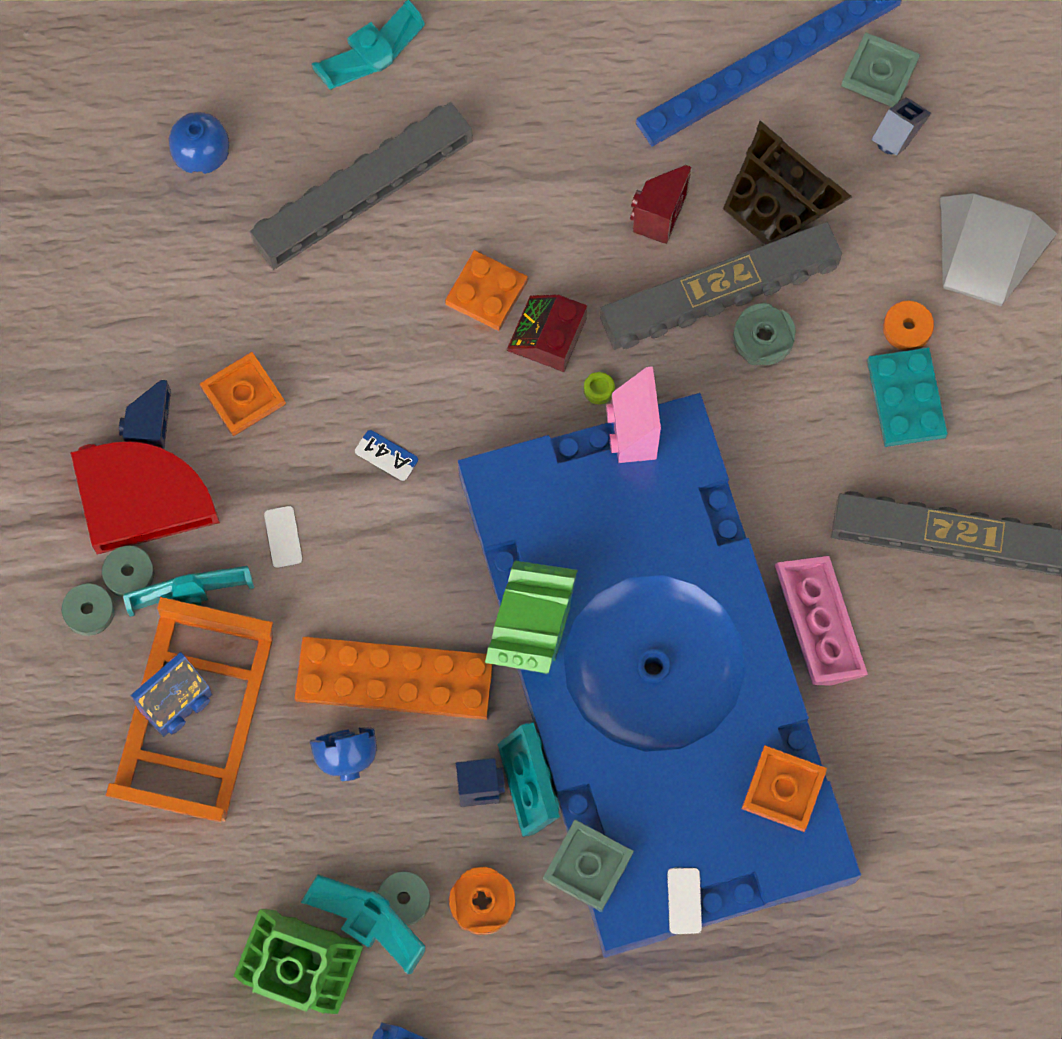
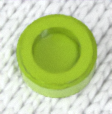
[584,372,615,405]

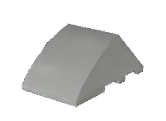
[940,193,1057,307]

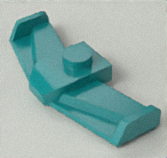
[312,0,425,90]
[123,566,255,617]
[301,874,425,974]

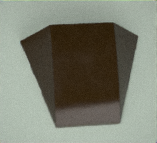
[723,120,852,245]

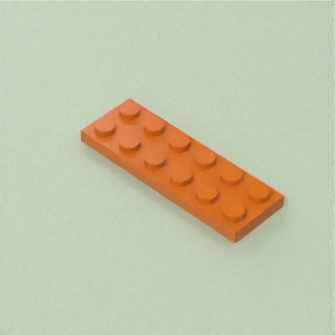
[295,637,493,720]

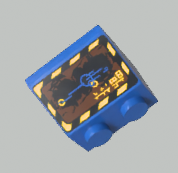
[131,652,212,737]

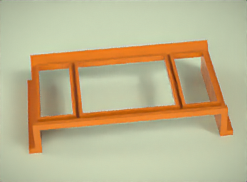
[106,597,273,823]

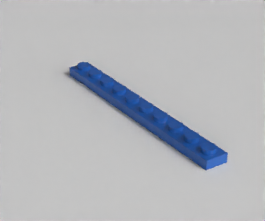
[636,0,901,147]

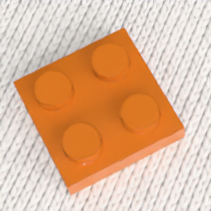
[445,250,528,331]
[199,352,286,436]
[742,745,827,832]

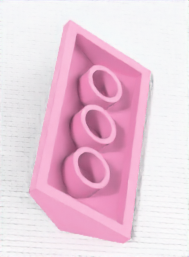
[775,556,868,686]

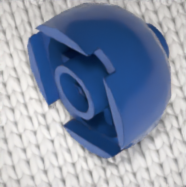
[169,112,229,174]
[310,727,377,781]

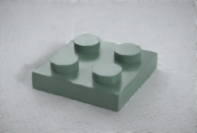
[841,32,920,107]
[543,820,634,912]

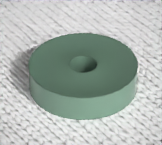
[102,546,155,597]
[61,583,114,636]
[378,872,430,926]

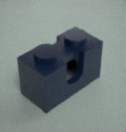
[456,758,505,807]

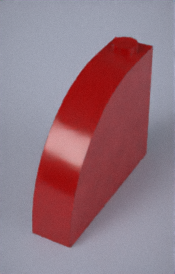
[70,442,220,555]

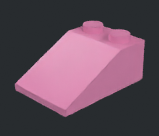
[606,366,661,463]

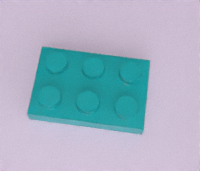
[867,348,948,447]
[497,723,560,837]

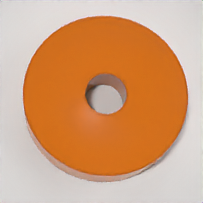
[883,301,934,351]

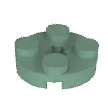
[733,303,796,366]

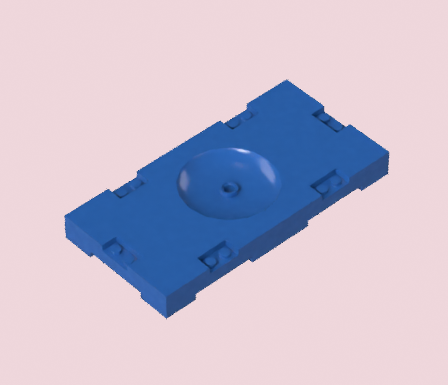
[458,393,861,958]

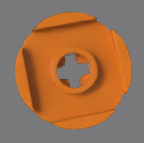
[449,867,515,935]

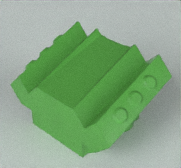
[485,561,578,674]
[234,909,363,1014]

